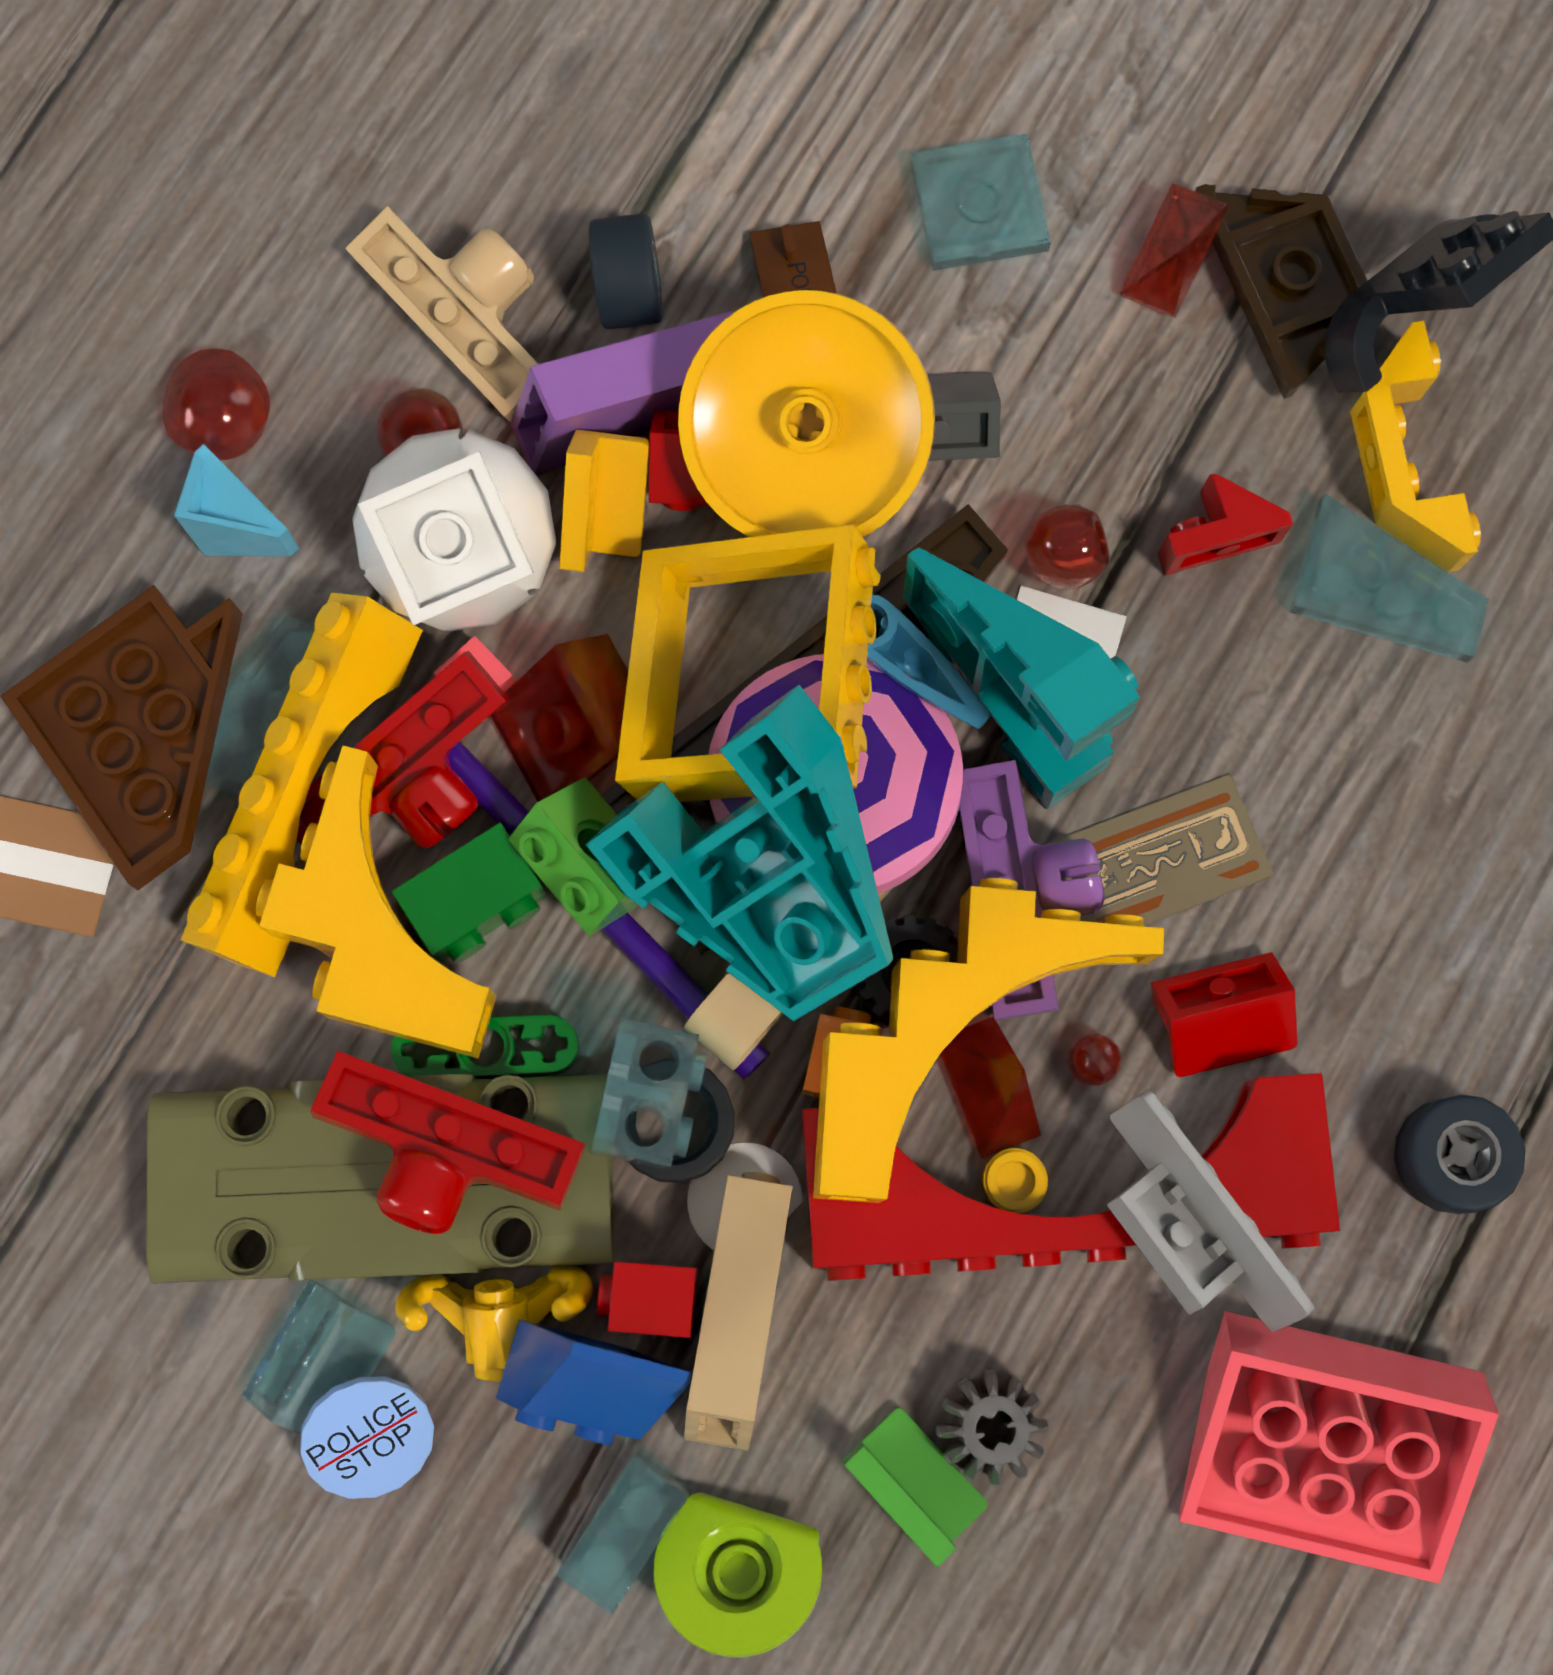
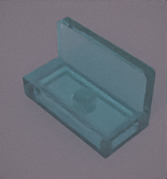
[241,1280,396,1434]

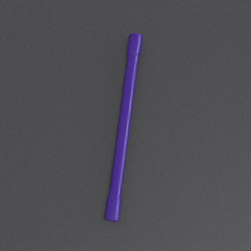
[449,741,771,1080]

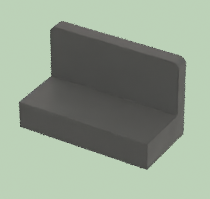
[927,372,1001,461]

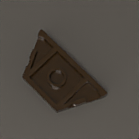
[1192,184,1368,399]

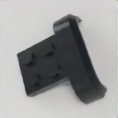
[1325,211,1553,393]

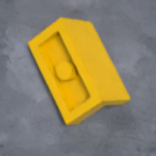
[560,429,650,572]

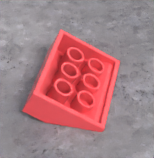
[1179,1311,1499,1584]

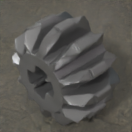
[936,1370,1050,1487]

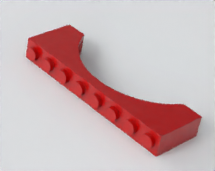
[801,1073,1340,1281]

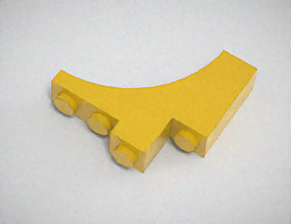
[256,745,497,1059]

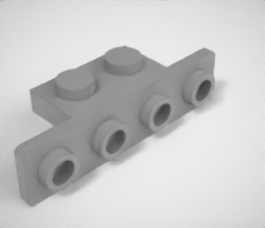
[1107,1090,1315,1332]

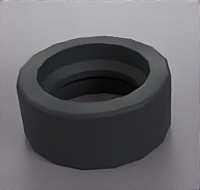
[612,1058,735,1183]

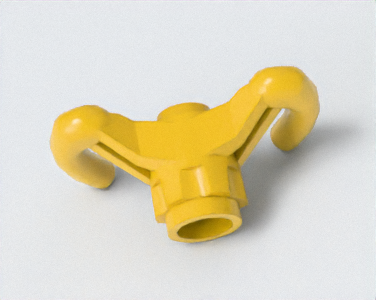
[395,1266,593,1381]

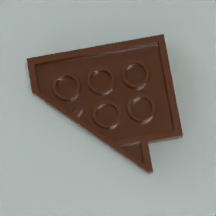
[0,585,243,890]

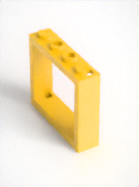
[615,524,881,802]

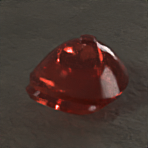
[163,348,270,461]

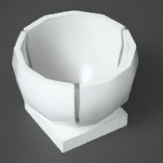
[352,428,556,632]

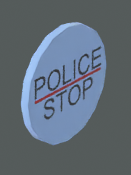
[300,1376,434,1499]

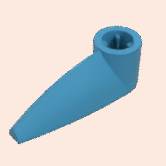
[867,594,990,729]

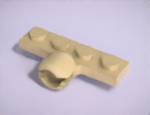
[345,206,538,422]

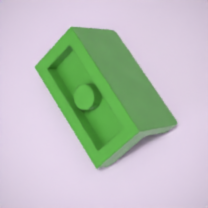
[842,1407,988,1568]

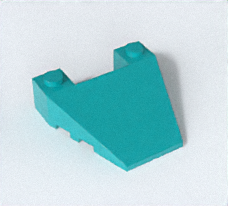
[903,547,1140,810]
[586,685,893,1021]

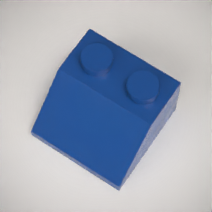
[496,1319,692,1445]

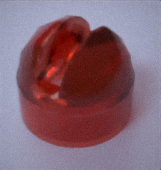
[1068,1034,1122,1087]

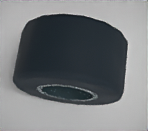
[589,213,663,329]

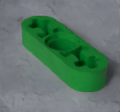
[391,1015,580,1079]

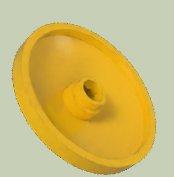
[678,290,935,537]

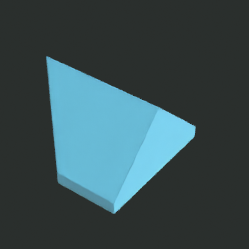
[174,444,300,556]

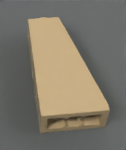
[684,1172,793,1451]

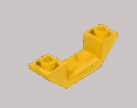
[1350,320,1481,572]

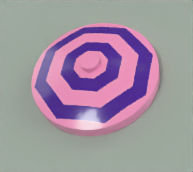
[708,654,963,894]

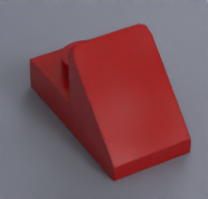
[1157,473,1294,576]

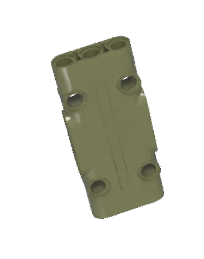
[146,1073,615,1284]

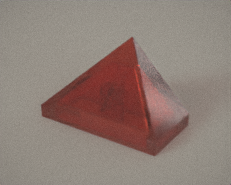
[1120,183,1228,318]
[940,1016,1042,1159]

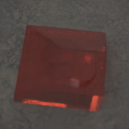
[491,634,628,802]

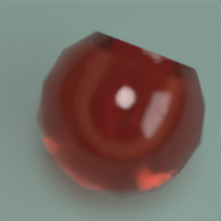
[377,387,462,456]
[1025,504,1109,589]

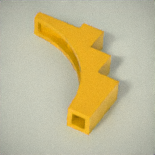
[813,878,1164,1203]

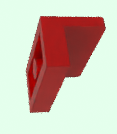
[1151,952,1298,1078]

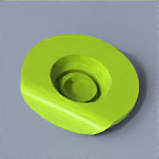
[654,1493,823,1658]

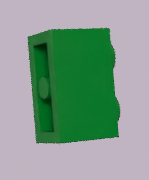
[391,822,547,964]

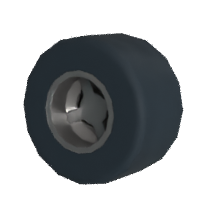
[1394,1094,1526,1214]

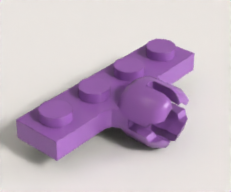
[959,760,1105,1021]

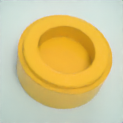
[981,1148,1048,1214]

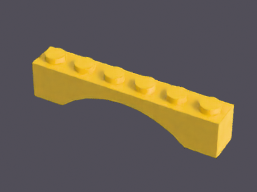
[180,592,423,977]

